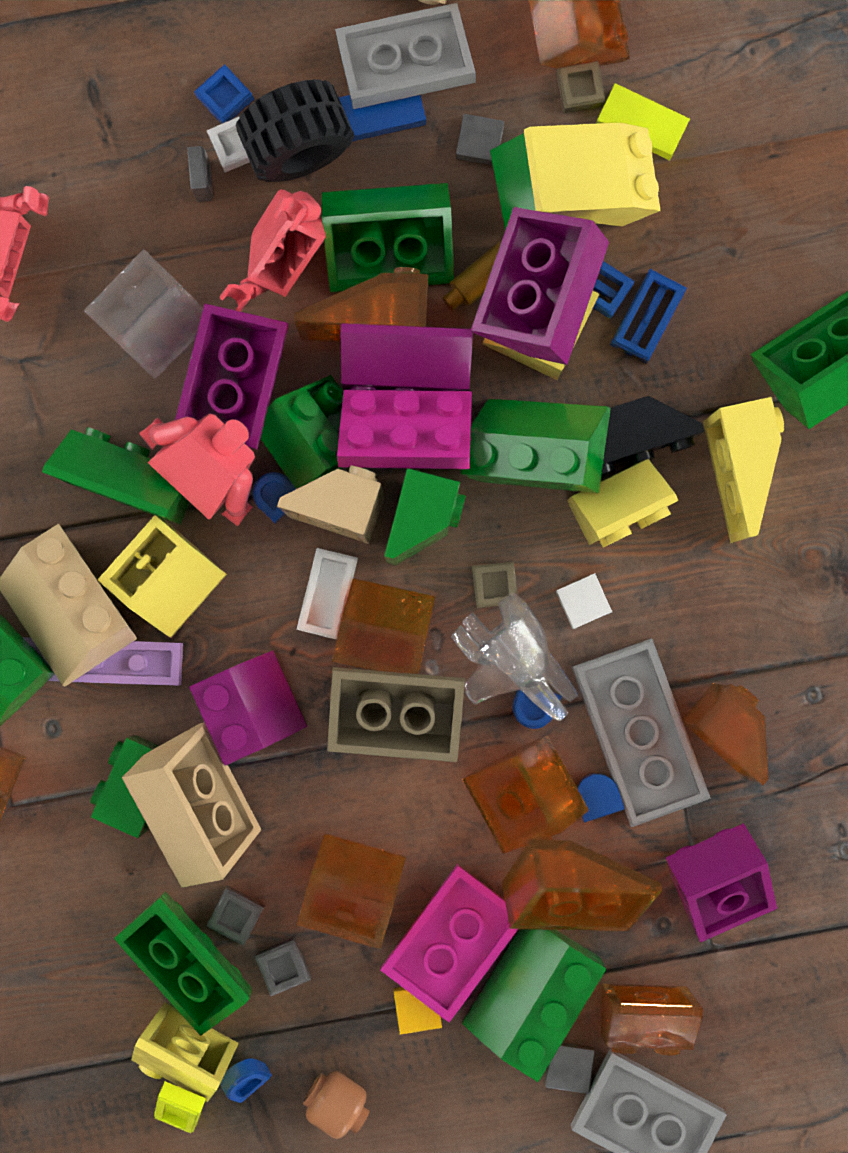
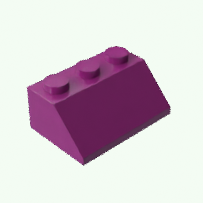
[471,207,609,365]
[175,304,289,450]
[341,323,473,391]

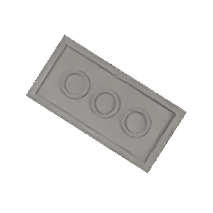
[571,638,711,827]

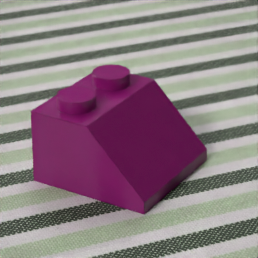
[189,650,308,766]
[665,823,777,943]

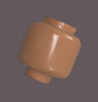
[303,1070,370,1139]

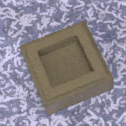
[556,61,606,114]
[471,561,519,608]

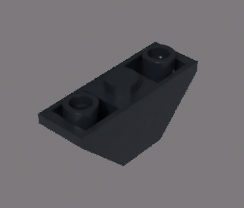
[601,396,705,476]

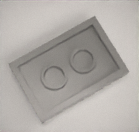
[335,3,476,109]
[570,1049,727,1153]

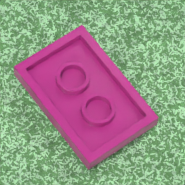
[337,390,472,469]
[380,864,526,1023]

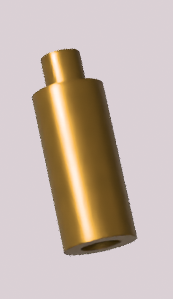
[442,240,502,311]

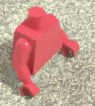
[0,186,49,322]
[219,190,326,312]
[139,414,255,526]

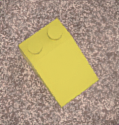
[524,123,660,227]
[703,397,784,543]
[131,1002,239,1102]

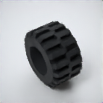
[236,79,354,182]

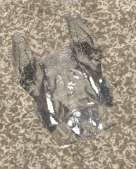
[451,593,578,721]

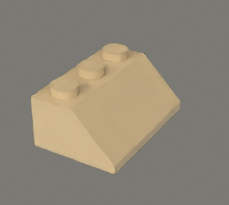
[277,466,385,544]
[0,524,137,687]
[122,722,261,887]

